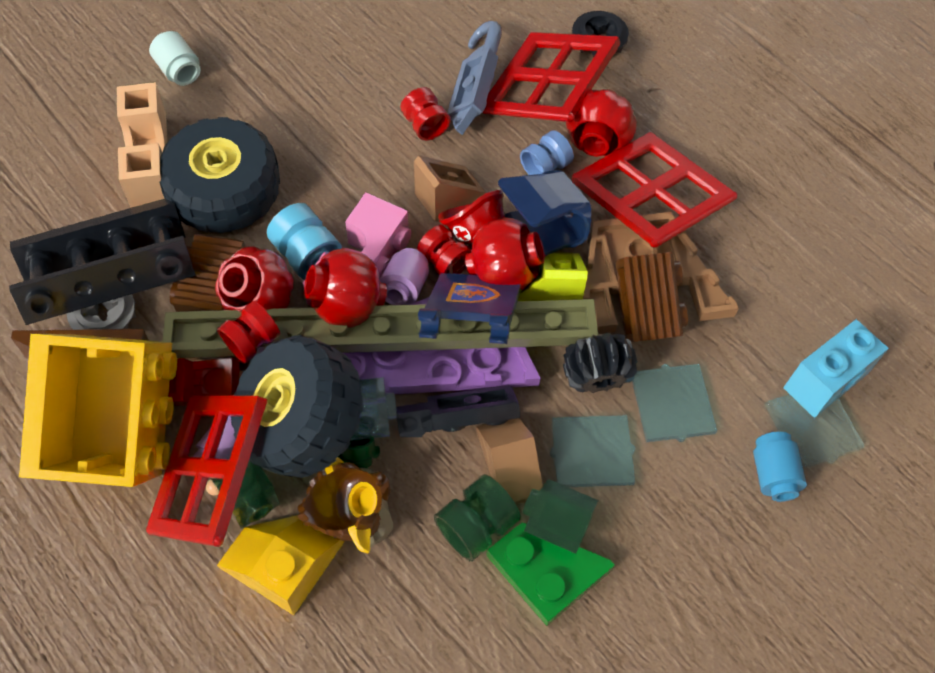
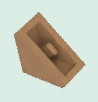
[414,155,486,222]
[476,418,544,509]

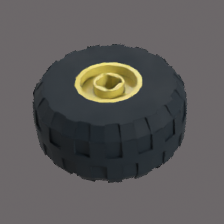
[159,117,280,233]
[231,335,363,478]

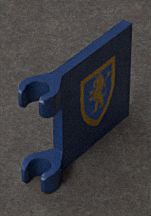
[418,273,521,344]

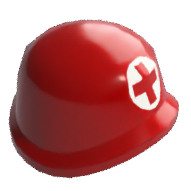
[438,190,505,244]

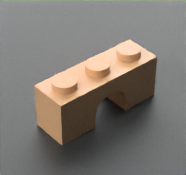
[117,82,167,208]

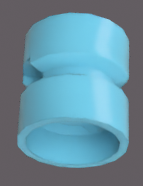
[266,203,342,280]

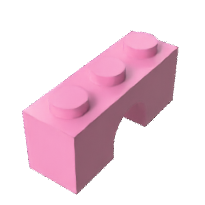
[303,192,411,306]

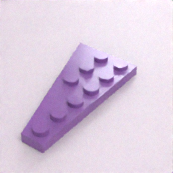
[343,297,541,396]

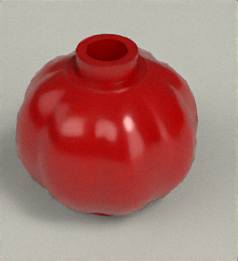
[566,89,637,157]
[465,217,545,291]
[215,246,294,312]
[304,248,387,328]

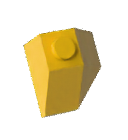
[217,515,345,616]

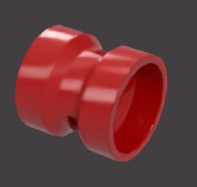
[400,87,451,141]
[416,224,472,275]
[217,301,281,363]

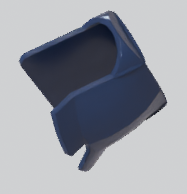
[498,170,591,256]

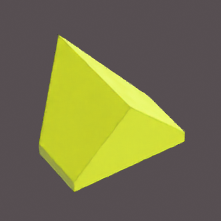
[518,252,588,301]

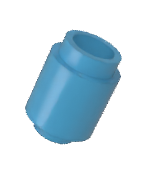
[753,432,807,502]

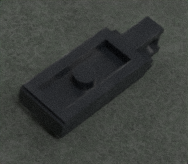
[396,385,520,437]

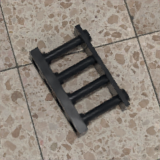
[9,198,196,325]

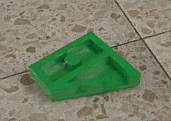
[486,522,615,626]

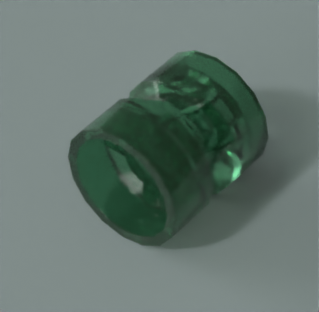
[434,474,521,562]

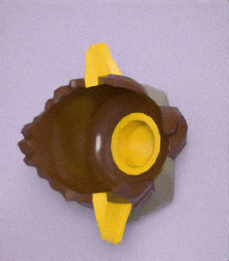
[297,457,393,554]

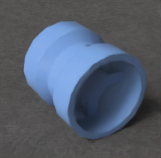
[520,130,574,175]

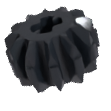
[563,333,638,393]

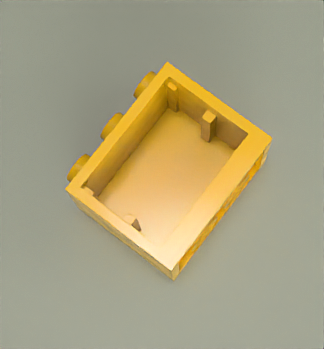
[19,334,177,487]

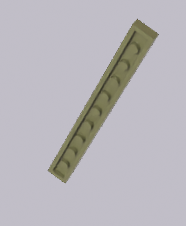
[162,299,598,358]

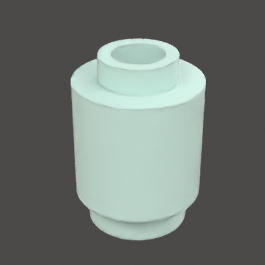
[149,31,201,86]

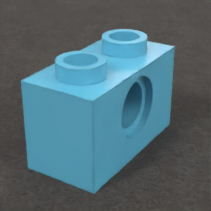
[783,319,889,418]

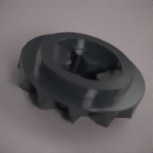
[572,11,629,57]

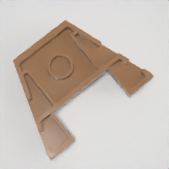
[583,212,739,334]

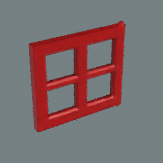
[483,32,621,122]
[572,132,738,248]
[146,396,268,547]

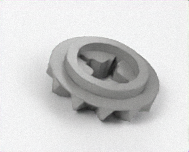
[67,294,136,330]

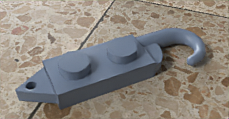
[447,21,502,135]

